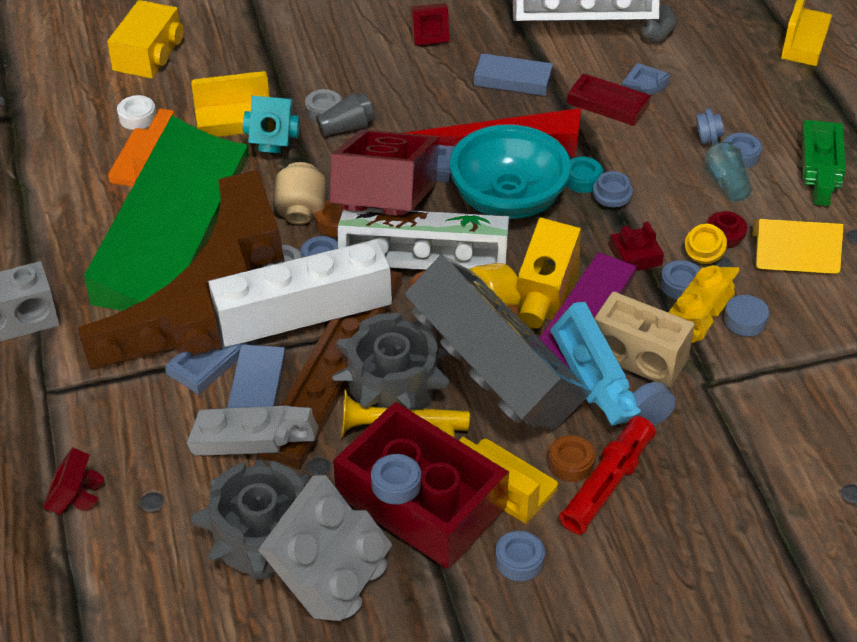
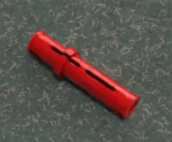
[559,416,656,535]

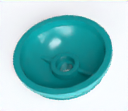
[450,125,571,219]

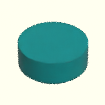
[566,157,603,193]

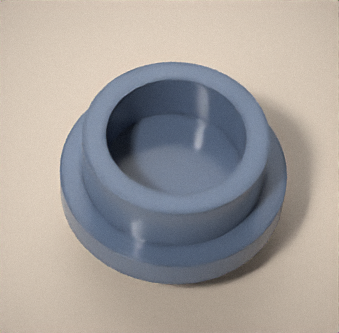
[696,108,724,146]
[593,171,633,208]

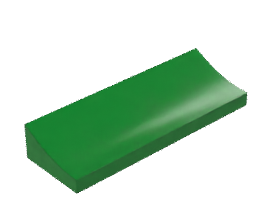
[84,115,249,311]

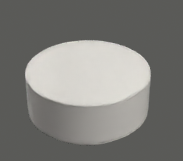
[117,95,156,130]

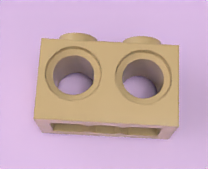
[594,291,695,388]

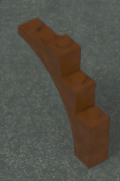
[78,170,284,370]

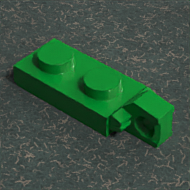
[801,120,846,206]

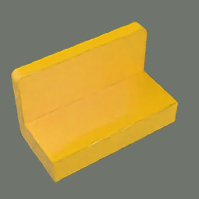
[781,0,832,66]
[191,71,274,137]
[752,219,844,274]
[459,437,558,524]

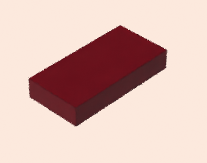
[566,73,651,126]

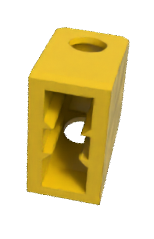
[518,218,581,328]

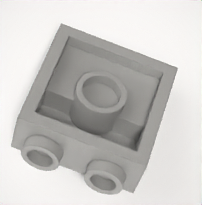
[258,475,392,621]

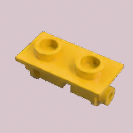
[668,265,740,343]

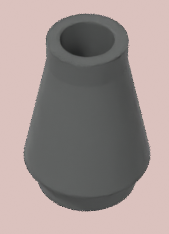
[316,92,375,137]

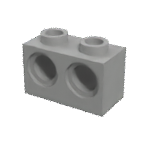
[0,261,59,342]

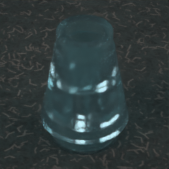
[705,142,752,202]

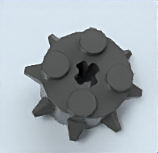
[332,313,450,410]
[191,461,309,580]

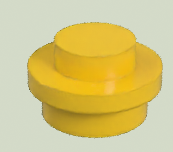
[685,224,727,264]

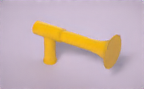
[341,390,470,438]

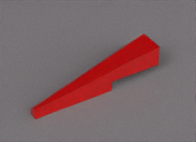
[403,108,581,157]

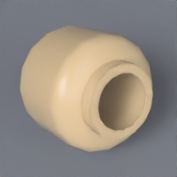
[273,162,327,225]

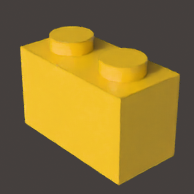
[107,0,184,79]

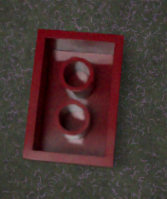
[330,129,439,215]
[333,402,509,569]

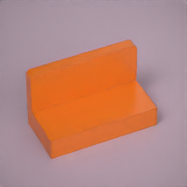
[108,108,175,187]

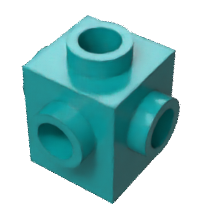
[243,96,300,153]

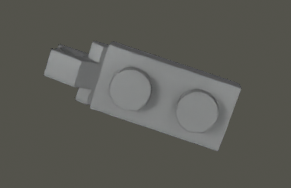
[187,405,319,456]

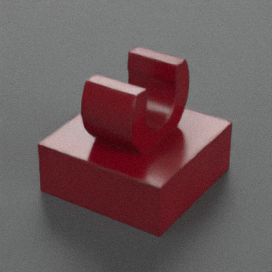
[410,3,450,45]
[609,221,664,271]
[43,447,104,515]

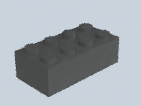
[405,254,591,431]

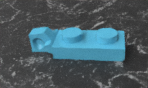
[550,302,641,426]

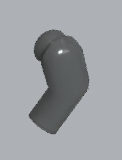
[642,5,677,43]

